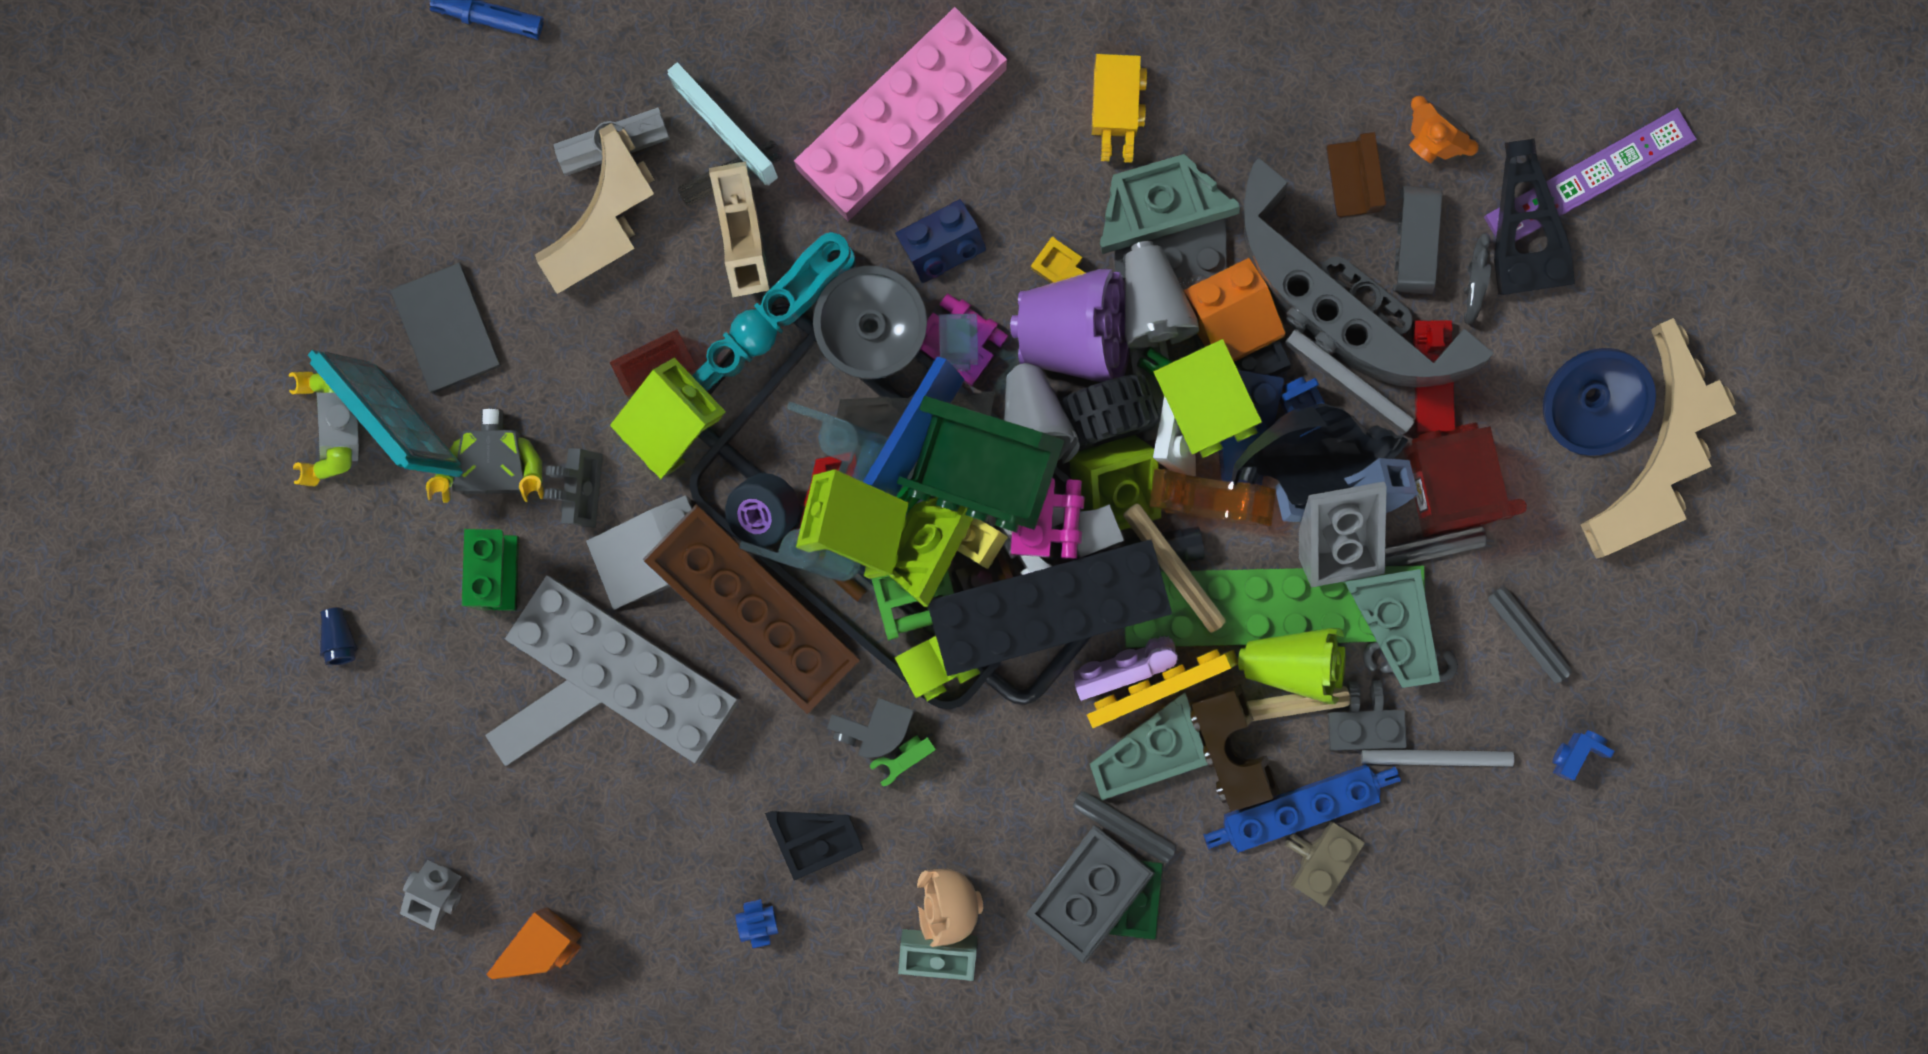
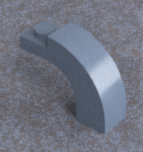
[1275,458,1418,522]

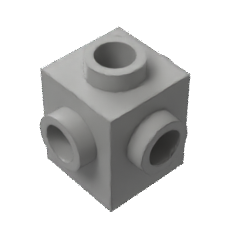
[400,860,462,931]

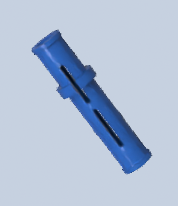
[430,0,544,40]

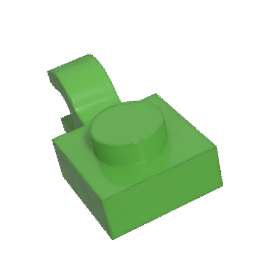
[870,735,936,786]

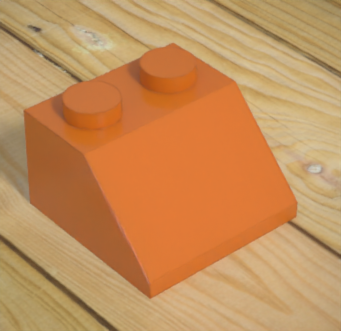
[1183,258,1285,362]
[486,907,582,980]

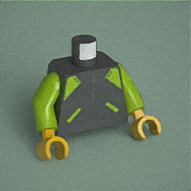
[426,409,544,503]

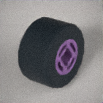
[725,473,800,547]

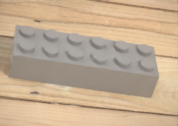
[505,575,740,763]

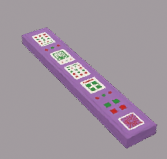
[1484,108,1697,242]

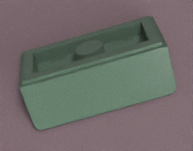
[898,929,978,981]

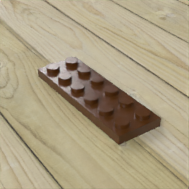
[643,504,860,714]

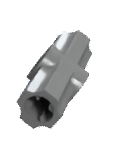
[553,107,670,176]

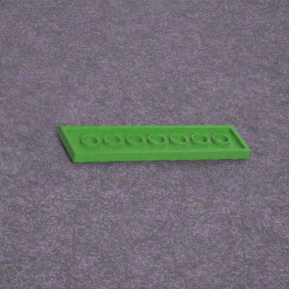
[1125,566,1425,648]

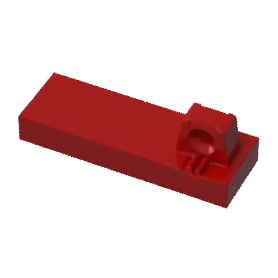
[1413,320,1455,433]

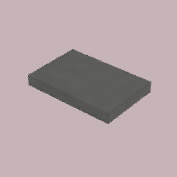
[390,263,501,394]
[1026,825,1155,964]

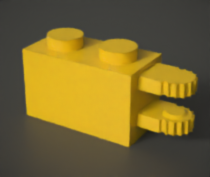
[1091,54,1147,163]

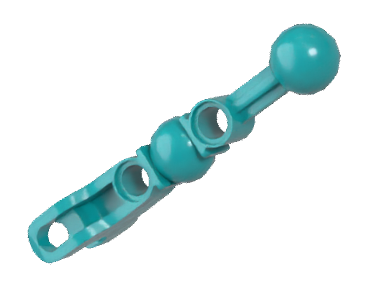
[692,232,856,391]

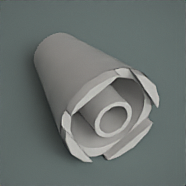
[1125,241,1199,350]
[1004,363,1080,464]

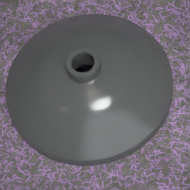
[813,266,927,379]

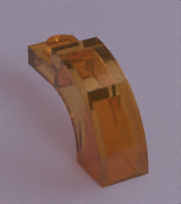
[1150,469,1276,526]

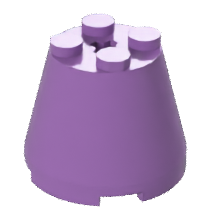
[1010,269,1130,383]

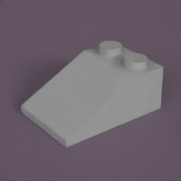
[1299,482,1387,588]
[586,495,693,610]

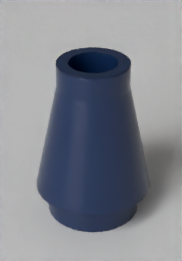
[320,607,358,666]

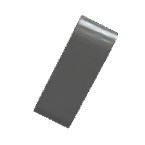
[1393,186,1442,295]

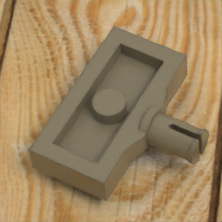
[1285,821,1365,907]

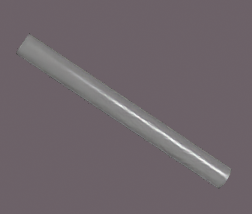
[1361,749,1514,767]

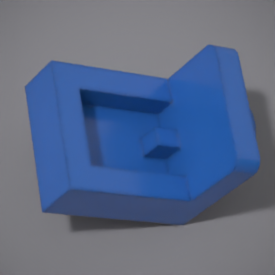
[1279,376,1325,437]
[1552,730,1615,781]

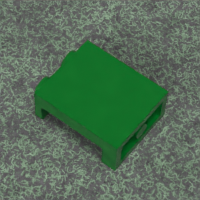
[462,529,519,611]

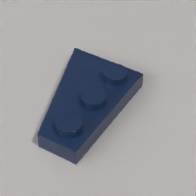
[1218,369,1284,488]

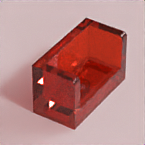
[610,329,698,399]

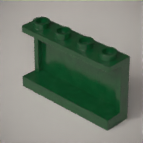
[897,396,1065,533]

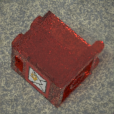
[1403,422,1527,537]

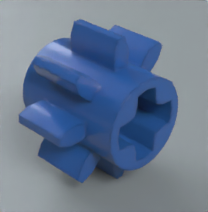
[735,899,779,949]

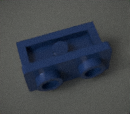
[895,199,986,283]

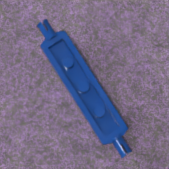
[1203,764,1401,853]

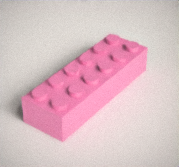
[794,7,1007,221]

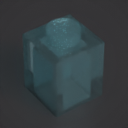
[939,314,978,371]

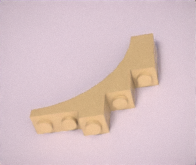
[1581,318,1736,559]

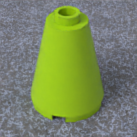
[1238,628,1346,704]

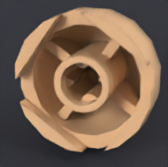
[917,869,983,947]

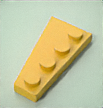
[1087,649,1238,728]

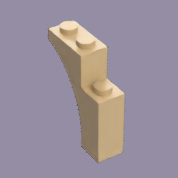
[535,123,655,294]

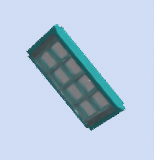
[308,350,463,477]

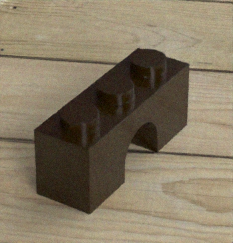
[1190,684,1279,812]

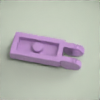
[1073,636,1178,701]

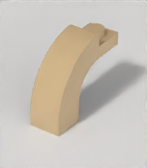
[709,161,770,297]

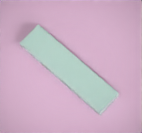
[667,62,778,186]

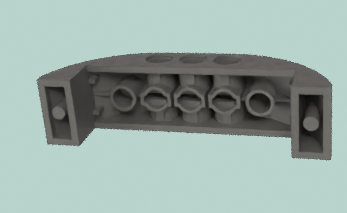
[1243,158,1494,387]

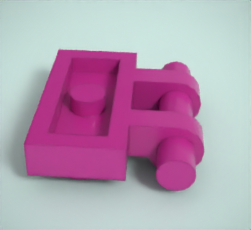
[920,293,1008,387]
[1010,479,1085,559]

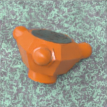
[1409,96,1479,163]

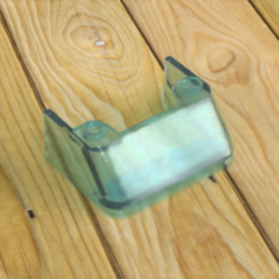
[739,402,888,581]

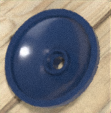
[1543,348,1656,456]

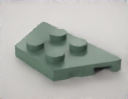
[1100,154,1240,254]

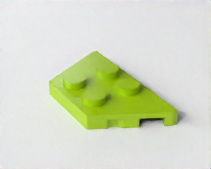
[888,497,974,606]

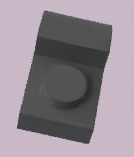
[827,698,914,758]

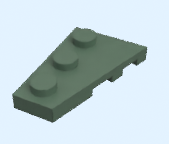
[1345,569,1440,688]
[1089,692,1208,800]

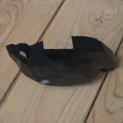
[1231,403,1409,506]

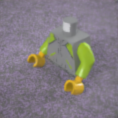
[289,372,359,486]

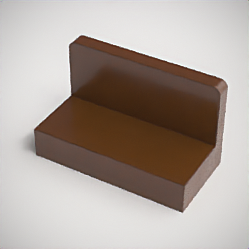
[1326,132,1386,217]

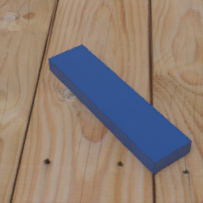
[863,356,965,497]

